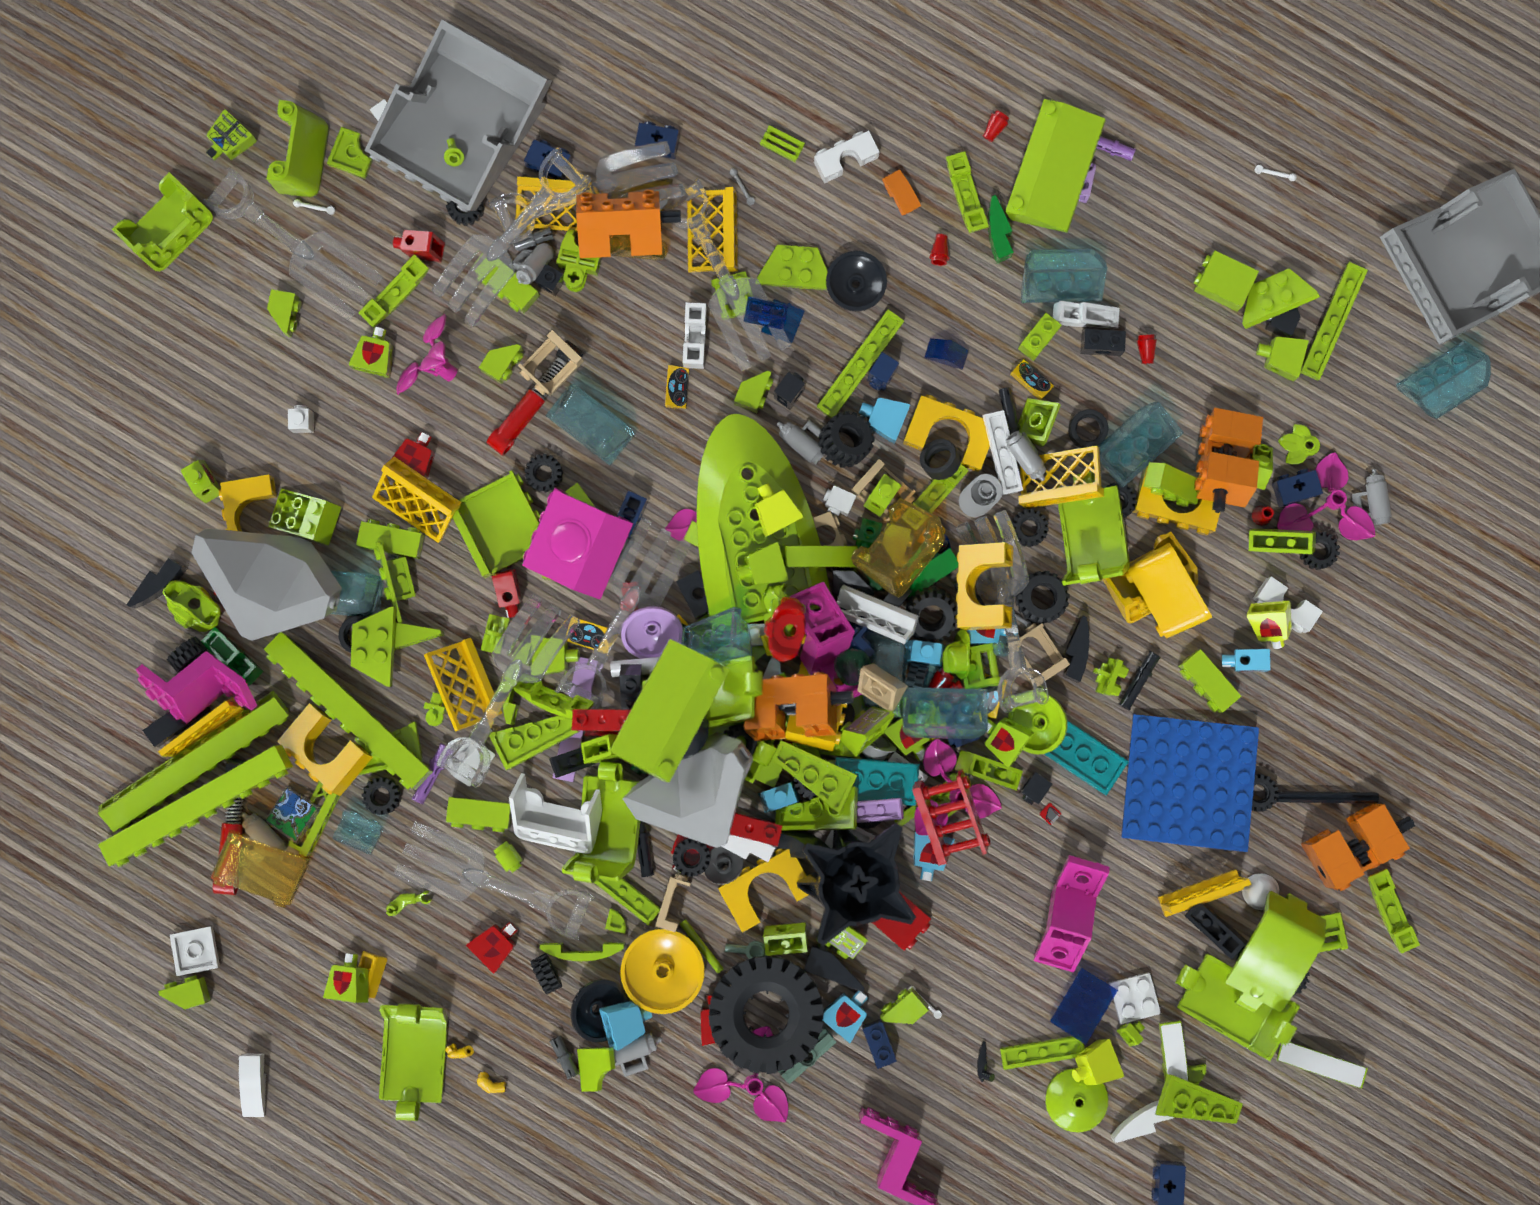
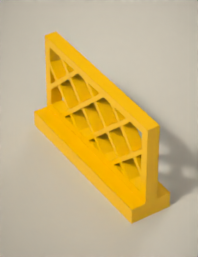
[515,176,600,232]
[687,187,738,273]
[1018,446,1104,509]
[372,457,462,543]
[424,637,502,732]
[158,697,244,757]
[1158,869,1251,917]

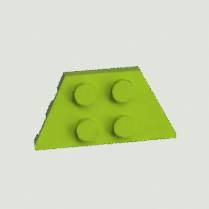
[756,245,828,290]
[1242,268,1320,329]
[351,607,396,687]

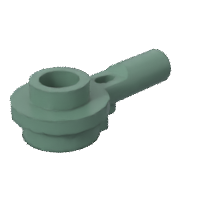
[725,941,766,958]

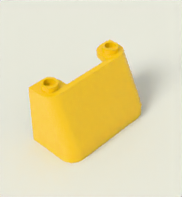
[1102,532,1198,623]
[1125,543,1213,639]

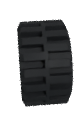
[818,411,875,468]
[1015,571,1070,624]
[905,587,958,643]

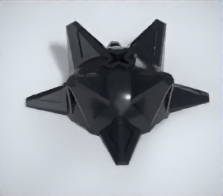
[797,823,916,946]

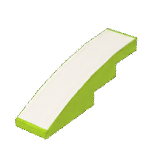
[1159,1020,1189,1082]
[1277,1042,1368,1089]

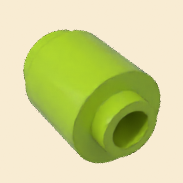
[494,841,523,873]

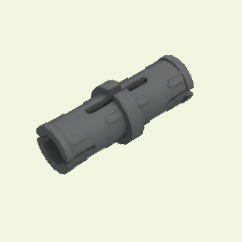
[549,1035,579,1080]

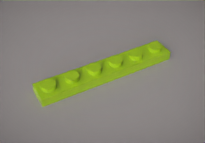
[1300,262,1368,381]
[817,309,904,418]

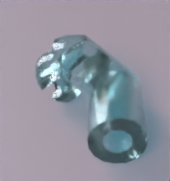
[993,641,1010,657]

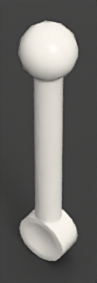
[1255,165,1297,181]
[293,199,335,215]
[908,986,942,1019]

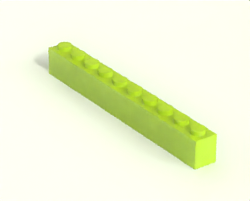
[264,632,433,790]
[98,690,289,832]
[98,745,293,867]

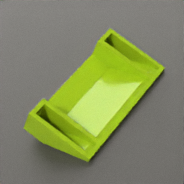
[1005,99,1106,233]
[609,639,730,783]

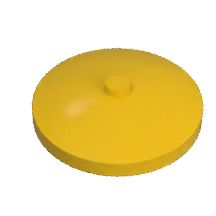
[621,929,705,1014]

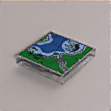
[264,786,321,844]

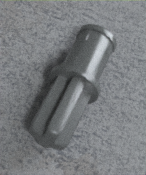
[513,227,554,251]

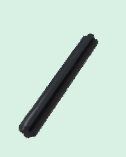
[1276,791,1379,804]

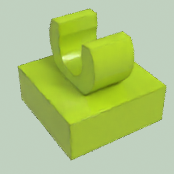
[1116,1021,1145,1047]

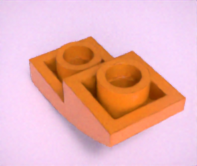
[882,169,921,215]

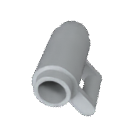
[510,243,554,285]
[777,420,825,465]
[1005,431,1046,481]
[1352,468,1392,525]
[242,812,288,864]
[610,1033,663,1077]

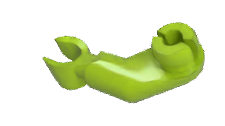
[386,890,432,916]

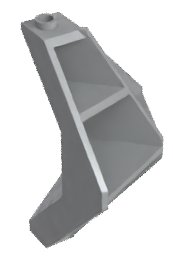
[192,528,342,641]
[623,732,753,848]

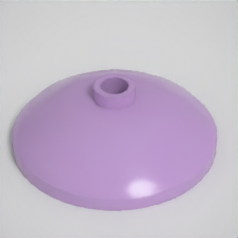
[621,606,683,658]

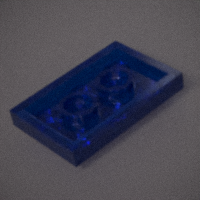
[1050,968,1118,1045]

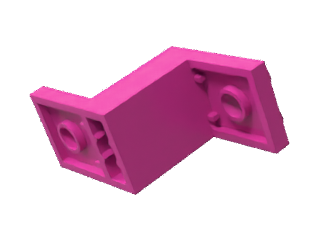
[789,582,862,706]
[136,651,258,723]
[1034,855,1110,973]
[859,1107,939,1205]

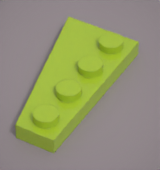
[488,716,580,770]
[772,740,857,814]

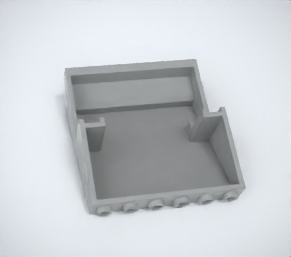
[365,20,552,213]
[1380,169,1540,344]

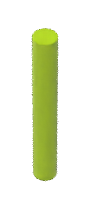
[680,919,724,974]

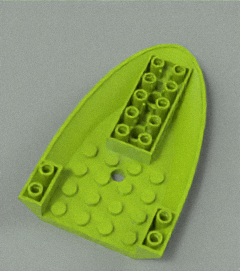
[697,414,831,630]

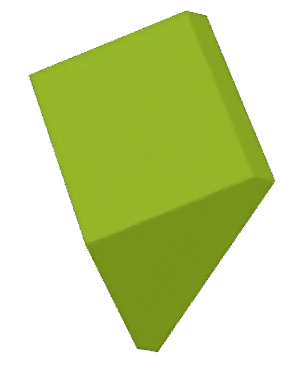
[1018,398,1061,447]

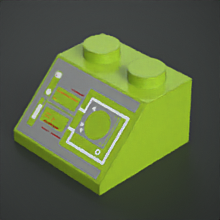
[840,707,895,757]
[826,926,868,960]

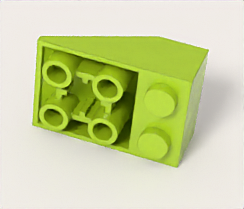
[268,488,341,546]

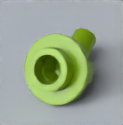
[444,138,464,167]

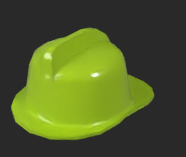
[942,629,970,679]

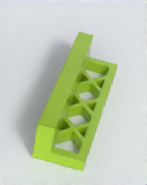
[288,781,340,857]

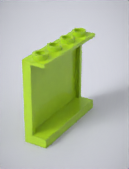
[453,470,540,578]

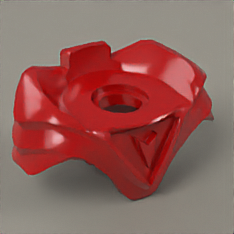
[764,597,806,662]

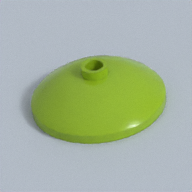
[1008,692,1067,754]
[1045,1068,1108,1132]

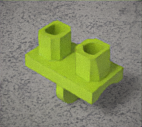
[481,614,510,655]
[1093,658,1129,696]
[423,692,448,726]

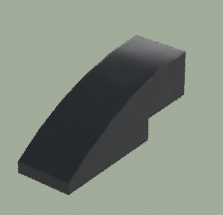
[126,558,187,609]
[1063,616,1090,683]
[142,706,212,747]
[776,831,830,858]

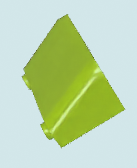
[266,100,329,197]
[112,172,213,271]

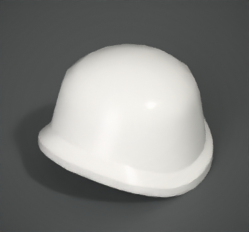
[1242,874,1279,910]

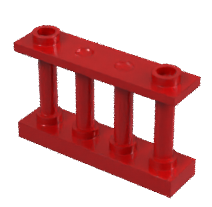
[571,709,631,737]
[912,769,991,866]
[730,813,782,846]

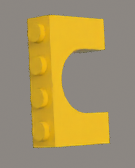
[903,394,990,472]
[1132,463,1220,536]
[219,474,277,532]
[956,542,1013,630]
[784,661,847,751]
[277,703,373,796]
[718,849,808,933]

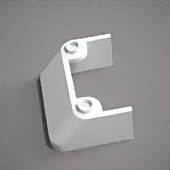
[509,773,602,854]

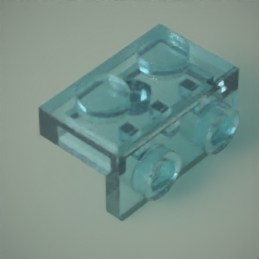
[333,811,382,855]

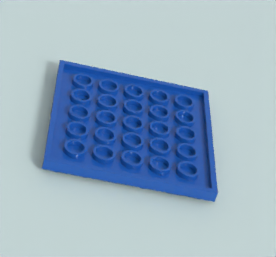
[1121,714,1259,852]

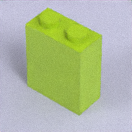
[1193,251,1259,312]

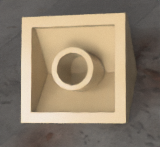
[858,663,908,712]

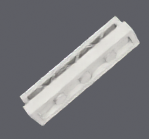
[983,410,1023,495]
[836,585,919,644]

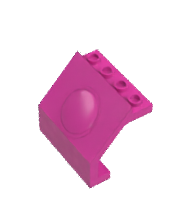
[522,488,633,600]

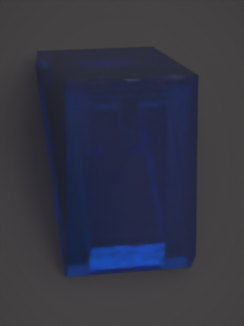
[924,338,969,370]

